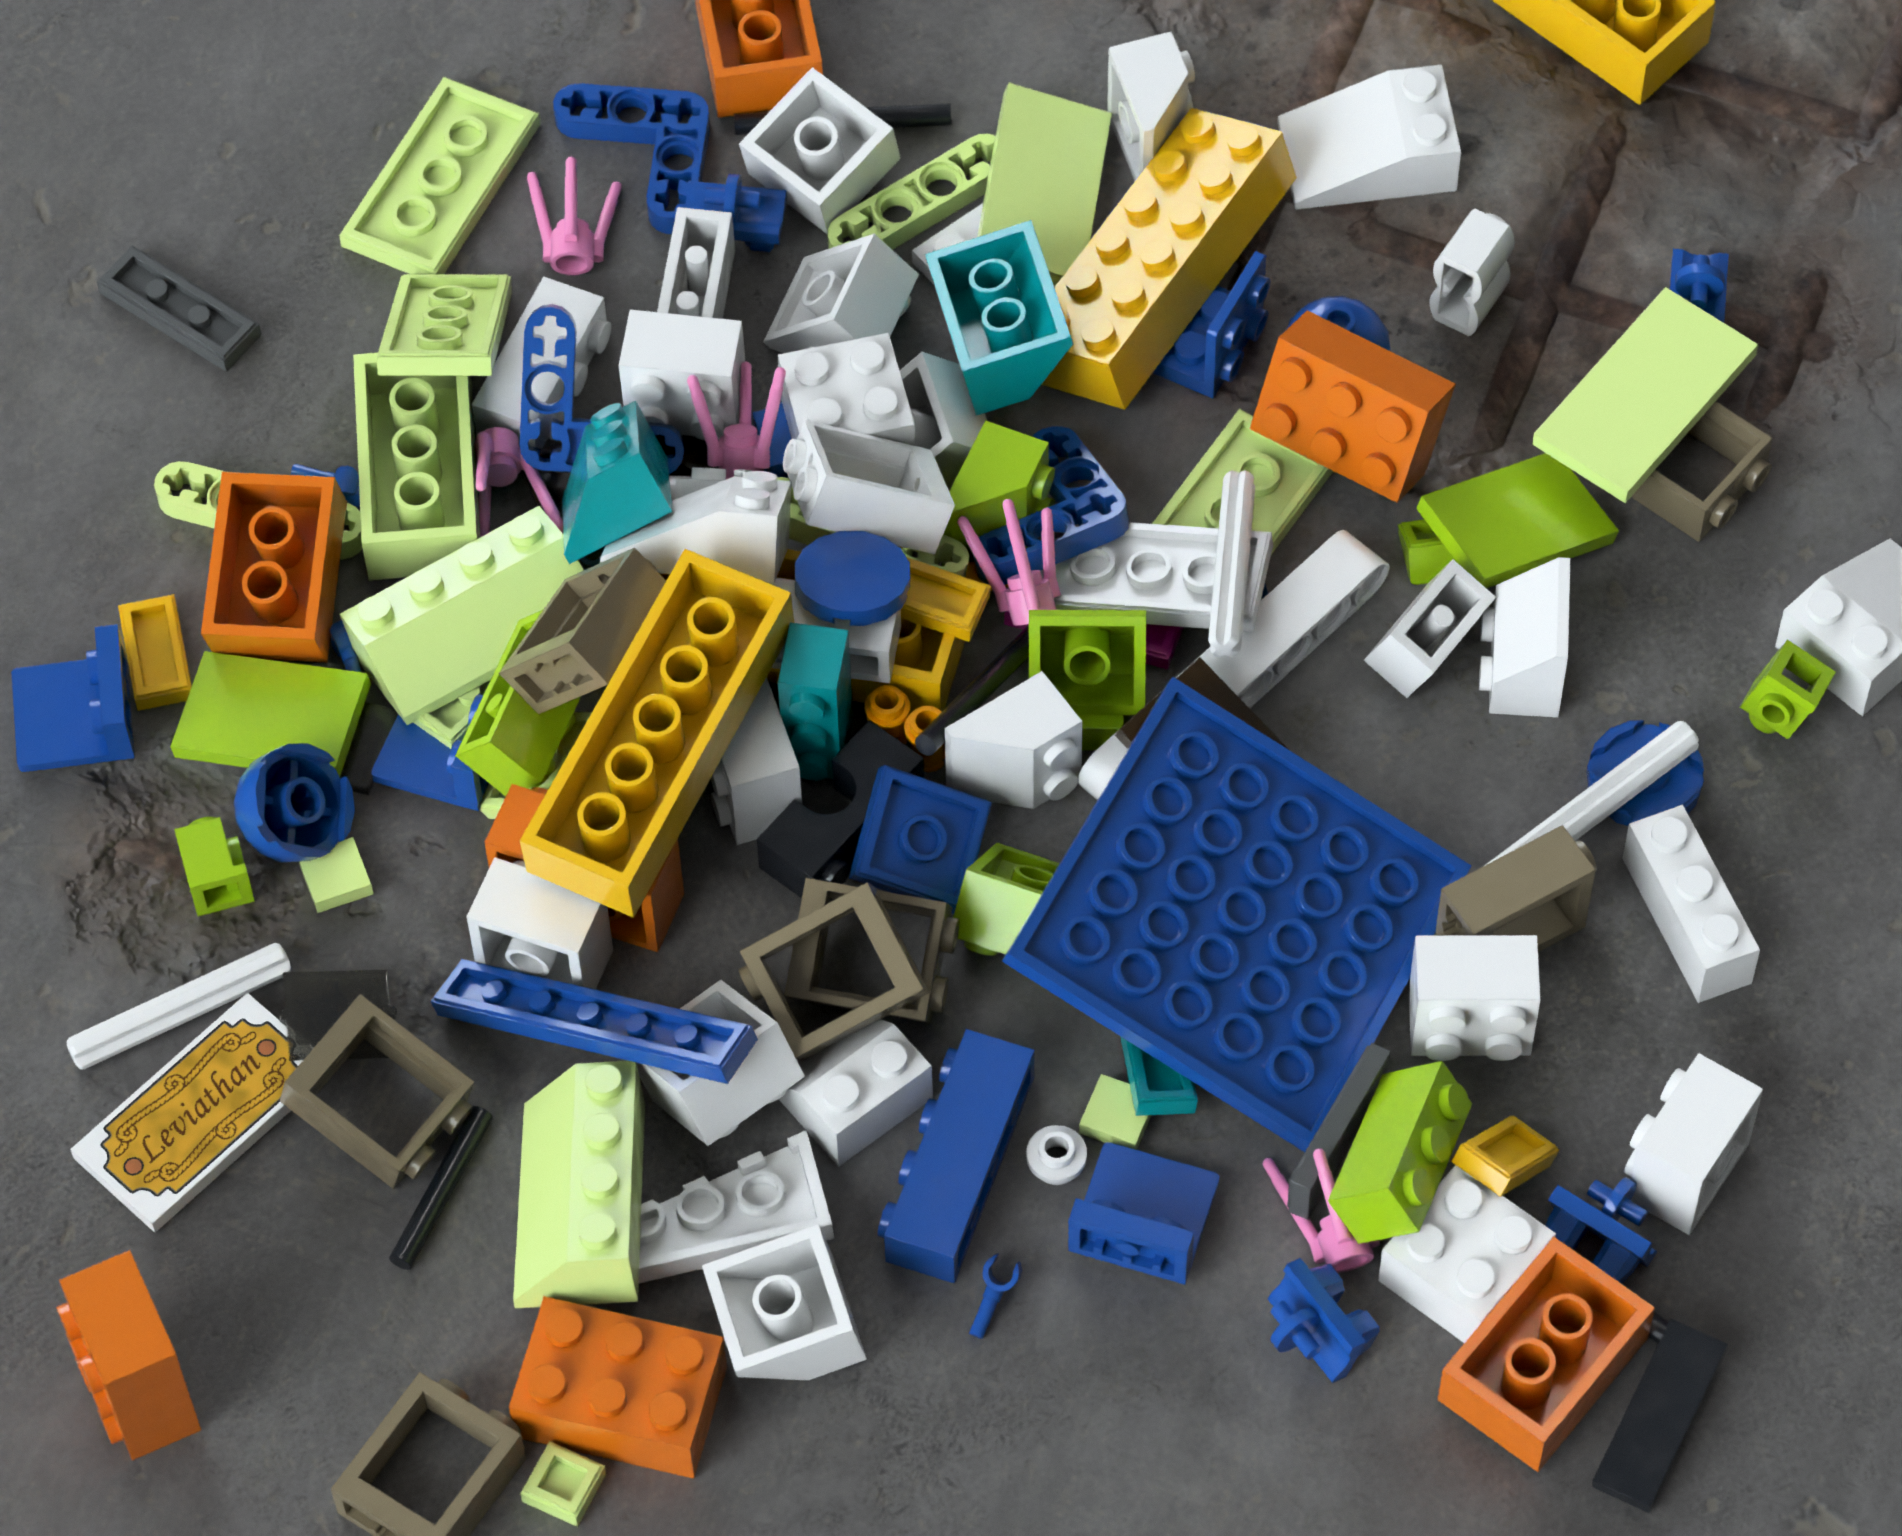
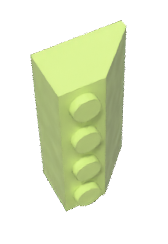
[340,506,584,725]
[513,1061,645,1308]

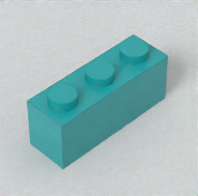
[778,622,853,781]

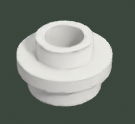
[1026,1125,1087,1185]

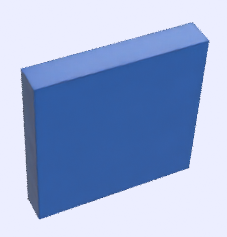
[849,765,992,914]

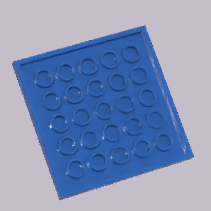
[1002,677,1471,1152]

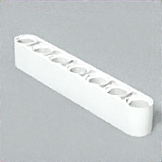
[1078,530,1390,800]

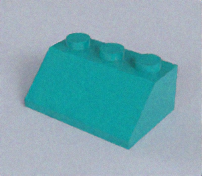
[925,220,1073,416]
[562,400,672,564]

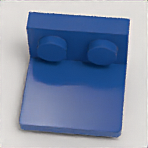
[1153,251,1271,399]
[11,624,135,772]
[371,694,489,811]
[1068,1142,1219,1285]

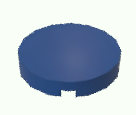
[795,531,910,626]
[1586,720,1704,826]

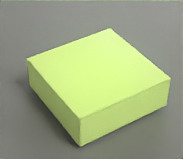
[299,837,373,913]
[1079,1074,1152,1150]
[520,1441,606,1527]

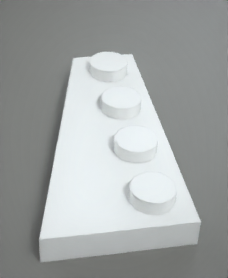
[639,1130,834,1283]

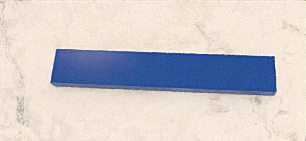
[430,959,758,1084]

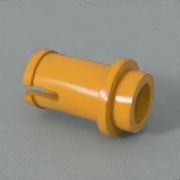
[864,685,911,745]
[904,706,945,772]

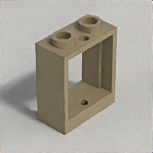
[1631,402,1772,542]
[499,547,666,714]
[1435,825,1597,952]
[784,878,960,1024]
[738,883,930,1060]
[280,994,474,1189]
[331,1372,526,1536]

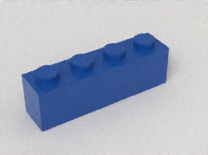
[877,1029,1035,1284]

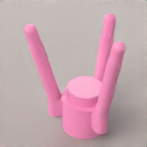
[527,157,622,275]
[687,361,786,479]
[474,427,563,537]
[957,499,1061,626]
[1263,1148,1380,1273]

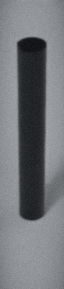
[389,1106,493,1270]

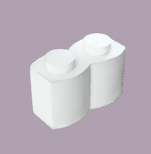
[1430,209,1515,336]

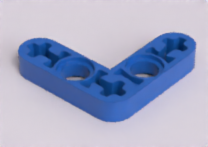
[553,83,710,234]
[519,304,685,474]
[972,426,1130,585]

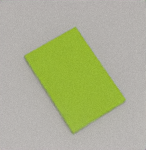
[1416,453,1619,588]
[170,651,371,777]

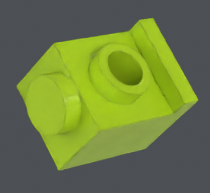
[1740,639,1836,739]
[174,817,255,917]

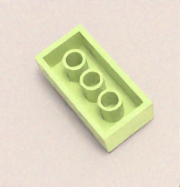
[353,353,481,580]

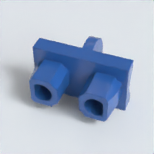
[685,174,787,252]
[1669,249,1729,323]
[1545,1177,1657,1284]
[1268,1258,1380,1383]

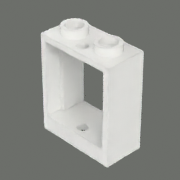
[783,420,955,554]

